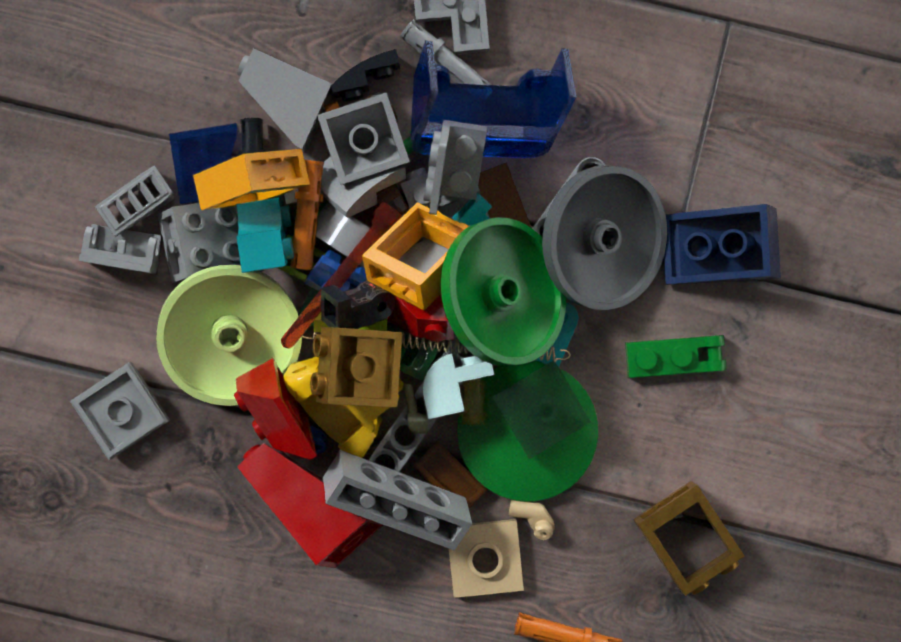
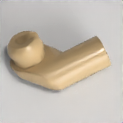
[509,500,555,540]

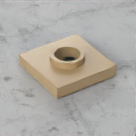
[449,519,524,598]

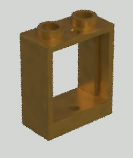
[633,481,745,596]

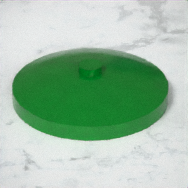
[441,217,566,366]
[457,361,598,502]

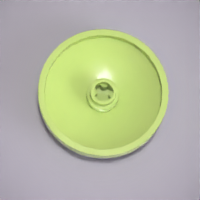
[156,265,302,406]

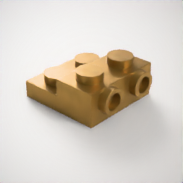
[310,327,402,407]

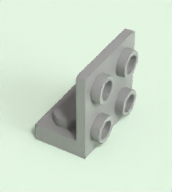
[424,120,487,215]
[157,200,241,283]

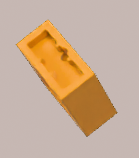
[193,149,310,210]
[362,202,469,310]

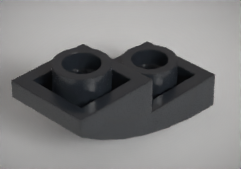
[331,49,400,101]

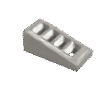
[95,166,175,237]

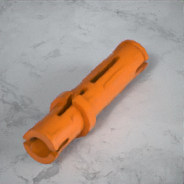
[290,160,324,270]
[514,612,622,642]

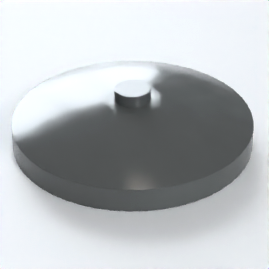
[542,165,667,310]

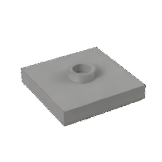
[70,362,170,460]

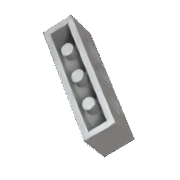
[323,450,472,550]

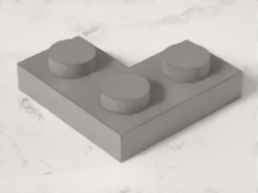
[414,0,490,54]

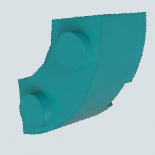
[236,198,294,273]

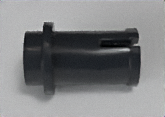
[238,118,267,155]

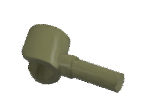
[403,384,428,434]

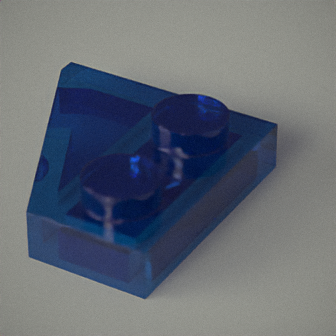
[169,123,239,205]

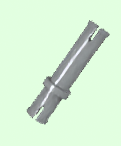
[400,19,496,105]

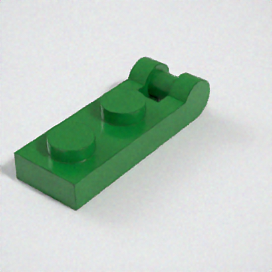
[625,335,727,378]

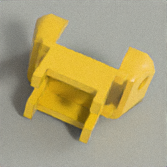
[283,357,404,458]

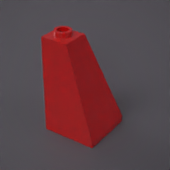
[237,443,383,568]

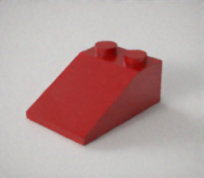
[234,358,317,460]

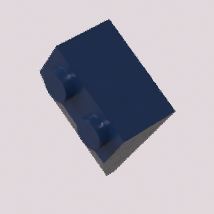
[664,204,781,285]

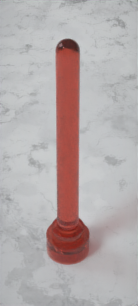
[281,202,402,349]

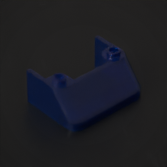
[411,40,577,158]

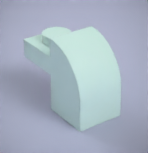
[423,353,494,419]

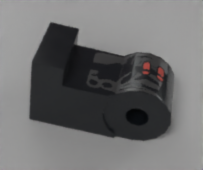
[321,280,396,329]

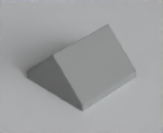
[317,92,410,185]

